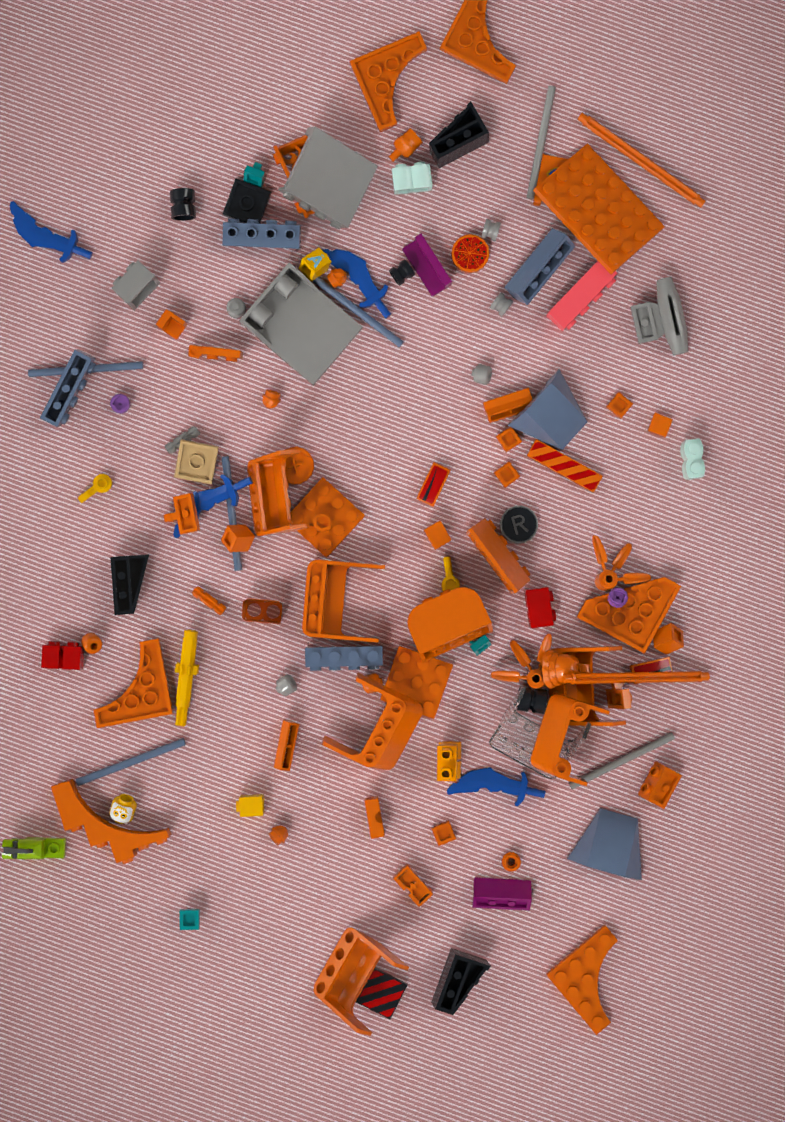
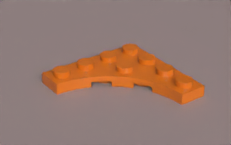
[440,0,516,84]
[350,31,427,132]
[93,638,173,728]
[546,925,618,1035]

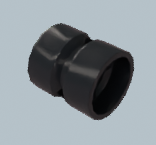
[170,188,196,221]
[516,686,547,714]

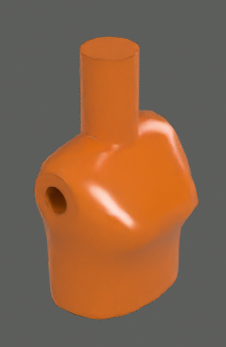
[388,128,423,162]

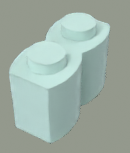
[392,162,433,194]
[680,439,705,480]

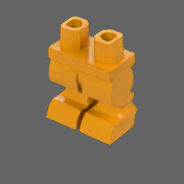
[437,741,461,781]

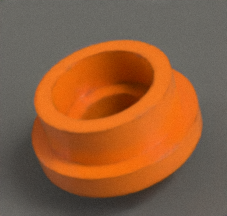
[502,852,521,872]

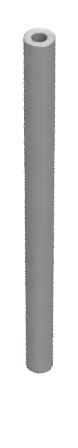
[526,86,556,199]
[569,732,675,790]

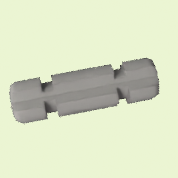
[165,426,200,454]

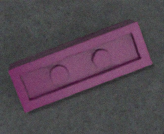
[402,233,452,297]
[472,877,532,911]

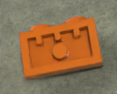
[638,761,682,809]

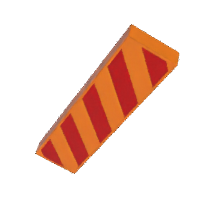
[527,439,603,493]

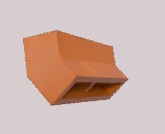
[483,388,533,423]
[274,720,299,771]

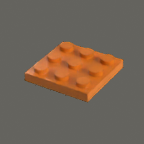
[290,477,365,558]
[380,646,453,719]

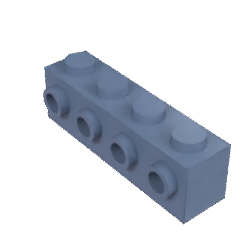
[222,219,301,249]
[504,228,575,305]
[40,349,96,427]
[305,646,383,671]

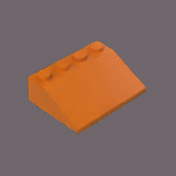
[466,518,531,594]

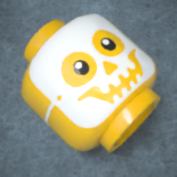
[109,794,137,824]

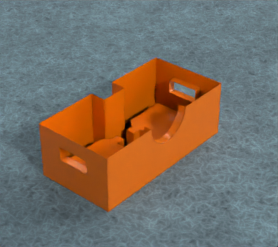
[364,796,385,839]
[393,864,433,907]

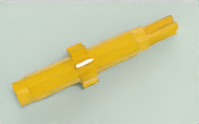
[175,630,199,726]

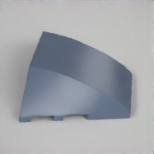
[508,369,587,450]
[567,808,642,880]

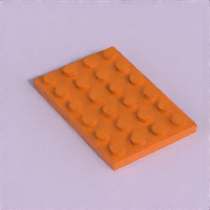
[533,143,665,275]

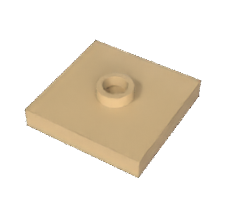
[174,439,219,485]

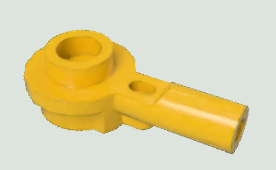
[77,474,112,503]
[441,557,460,591]

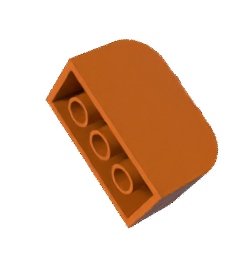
[407,587,493,662]

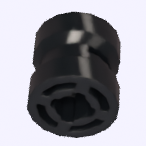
[389,259,415,286]

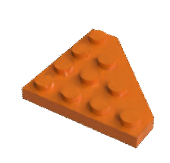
[576,577,681,654]

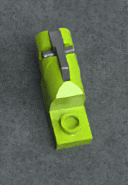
[2,837,66,859]

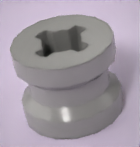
[481,219,501,241]
[490,292,513,317]

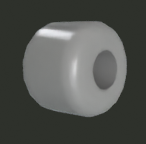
[226,298,246,318]
[472,364,492,385]
[276,674,297,696]

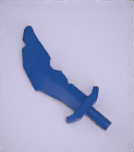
[10,201,93,263]
[321,249,391,319]
[173,474,253,538]
[447,767,546,806]

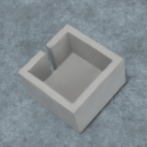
[112,260,160,311]

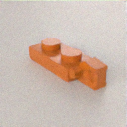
[188,345,243,362]

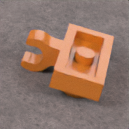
[163,493,200,535]
[606,683,632,709]

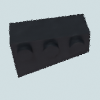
[110,554,149,615]
[431,948,491,1015]

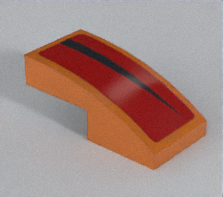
[416,462,451,507]
[629,657,673,684]

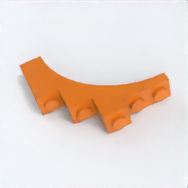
[51,779,172,864]

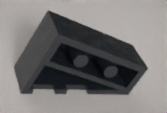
[429,101,489,168]

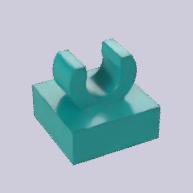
[244,162,265,188]
[469,635,492,656]
[179,909,200,930]

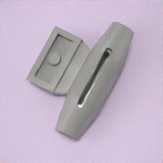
[630,277,688,356]

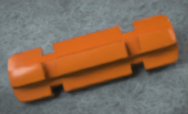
[192,586,226,615]

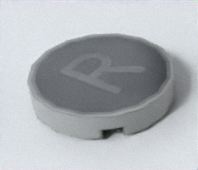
[500,505,538,544]

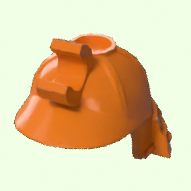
[542,650,590,689]

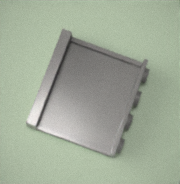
[278,127,378,229]

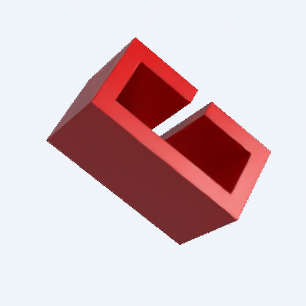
[524,587,556,628]
[41,641,84,670]

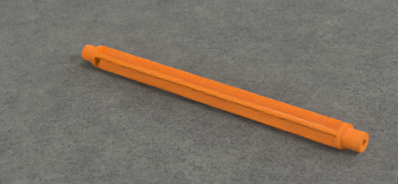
[577,113,706,208]
[562,671,710,685]

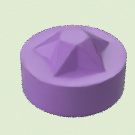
[110,394,130,414]
[608,587,628,608]

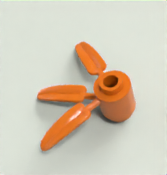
[592,535,651,591]
[491,634,552,689]

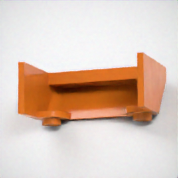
[530,694,610,786]

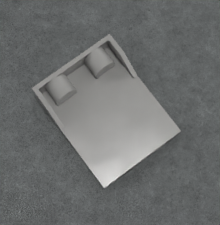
[239,263,363,386]

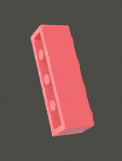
[546,261,618,332]

